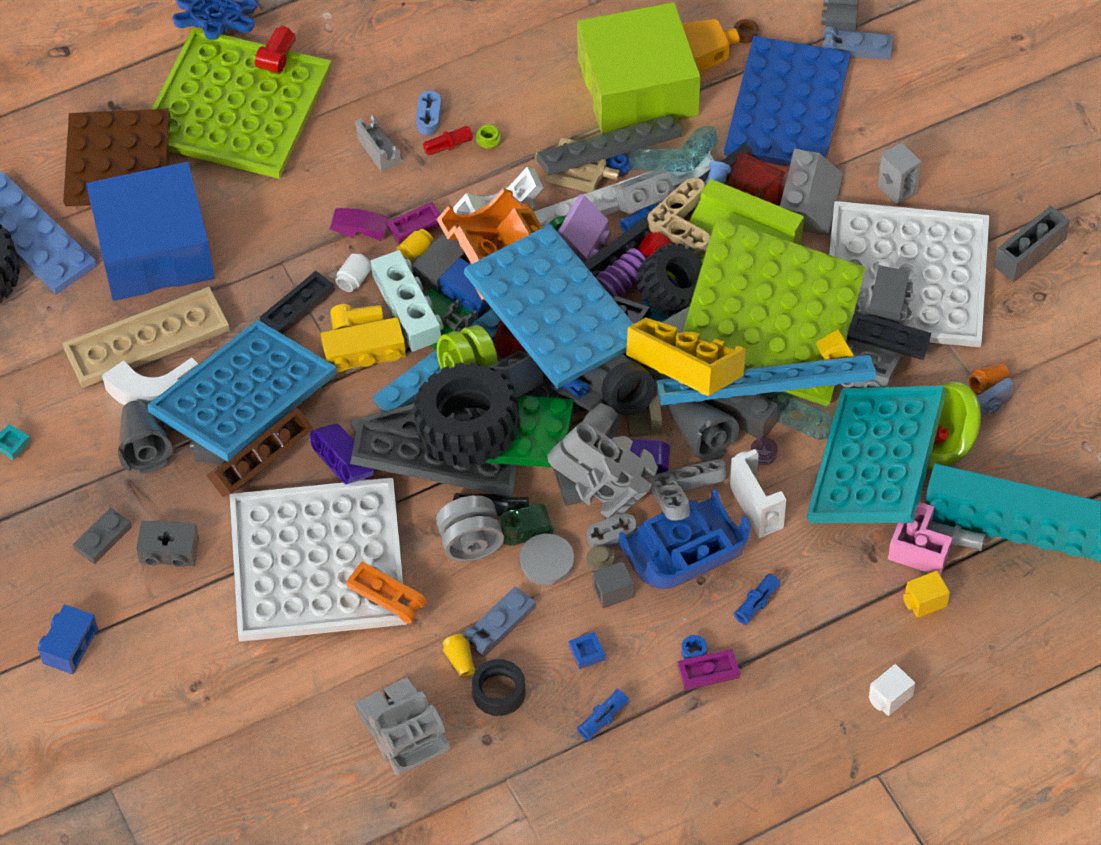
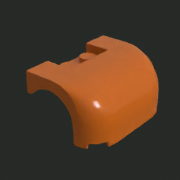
[437,189,543,300]

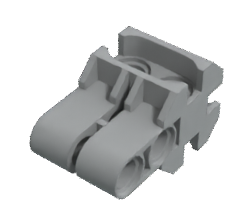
[547,423,658,518]
[355,677,451,776]

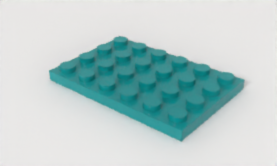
[806,386,947,523]

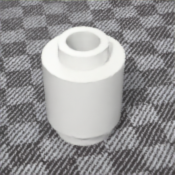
[335,254,372,292]

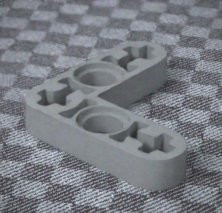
[650,460,728,520]

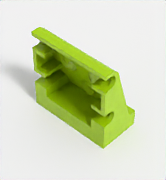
[666,179,804,288]

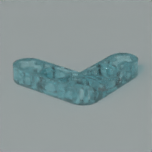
[628,126,718,172]
[763,392,833,440]

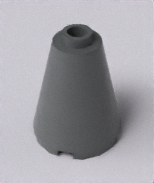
[118,400,173,473]
[669,401,739,462]

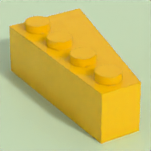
[626,318,746,396]

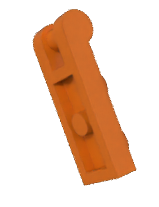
[346,561,427,624]

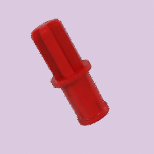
[423,125,473,156]

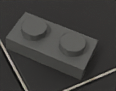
[73,507,132,565]

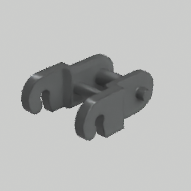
[441,299,479,332]

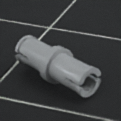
[929,521,986,552]

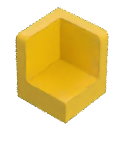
[816,329,855,360]

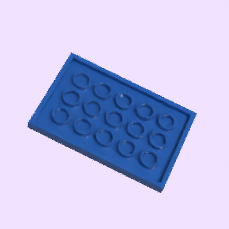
[724,36,851,167]

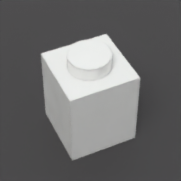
[869,664,915,716]

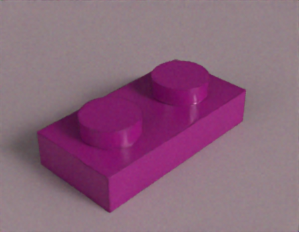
[677,649,740,691]

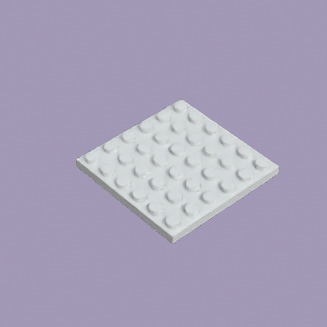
[829,201,989,347]
[230,478,407,642]

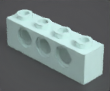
[370,250,443,352]

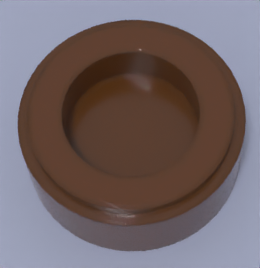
[734,19,758,44]

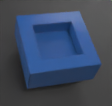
[569,632,605,669]

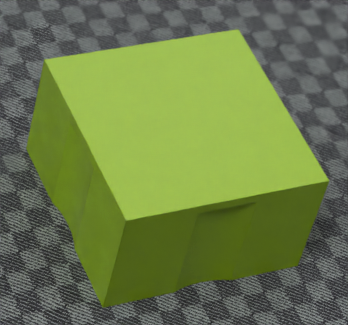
[577,2,700,134]

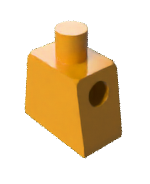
[682,19,739,73]

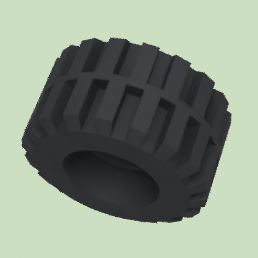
[636,243,702,316]

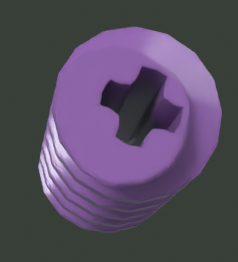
[595,248,645,297]

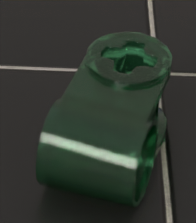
[500,504,554,546]

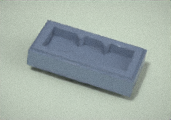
[977,378,1014,417]

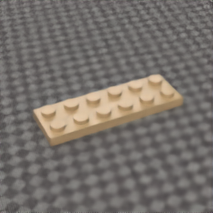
[62,287,230,388]

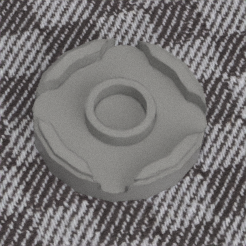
[519,533,575,586]

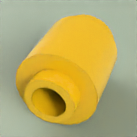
[397,229,434,265]

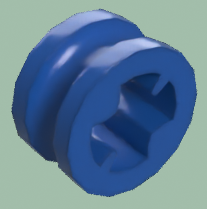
[681,635,707,659]

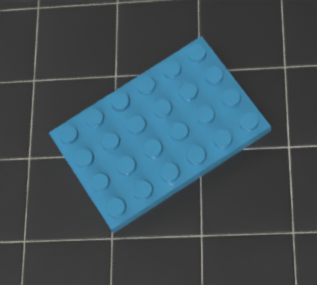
[464,224,633,389]
[147,320,337,462]

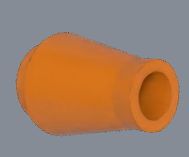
[968,363,1009,394]

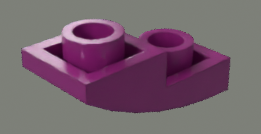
[329,208,388,241]

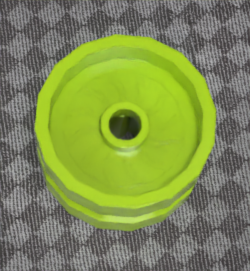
[437,325,498,369]

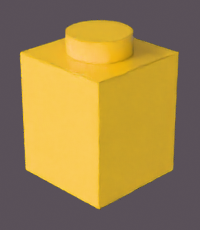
[903,571,950,618]

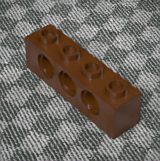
[206,407,313,497]

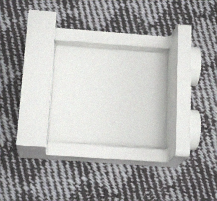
[730,449,786,538]

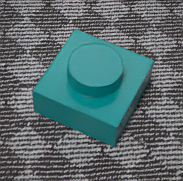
[0,424,31,460]

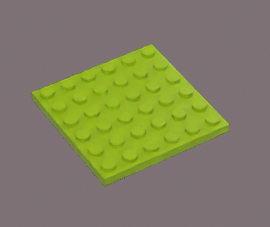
[152,28,332,179]
[682,217,866,406]

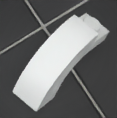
[453,167,544,214]
[102,357,199,406]

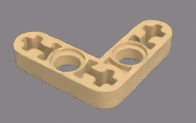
[647,178,710,256]

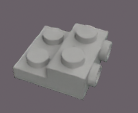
[841,340,902,388]

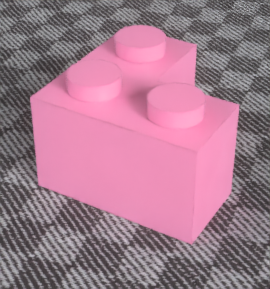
[888,502,952,576]

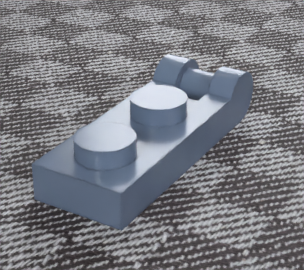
[822,26,893,60]
[463,586,536,656]

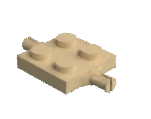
[535,137,620,193]

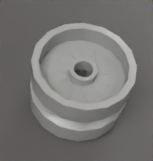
[436,496,504,562]

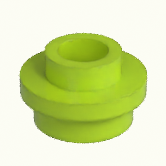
[476,125,501,149]

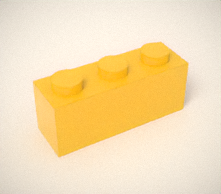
[320,317,406,372]

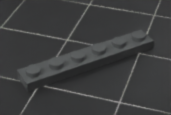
[536,114,683,175]

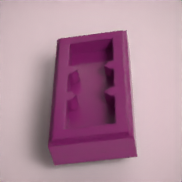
[387,202,441,245]

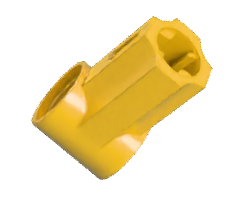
[330,304,383,330]

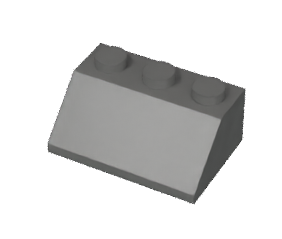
[780,149,843,236]

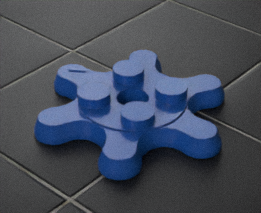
[172,0,258,40]

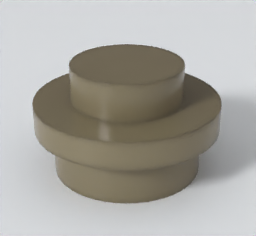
[586,545,614,571]

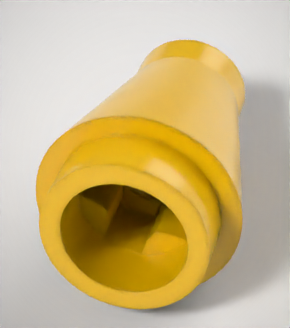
[443,634,475,678]

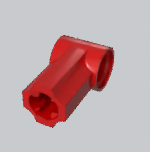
[255,26,296,74]

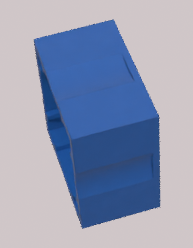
[86,162,215,301]

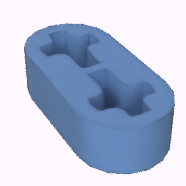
[416,90,441,135]

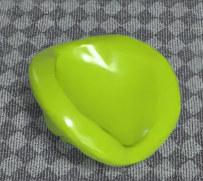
[927,382,981,470]

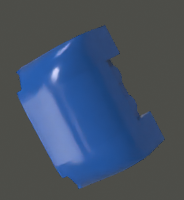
[618,488,750,590]

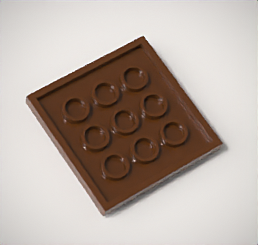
[63,109,170,206]

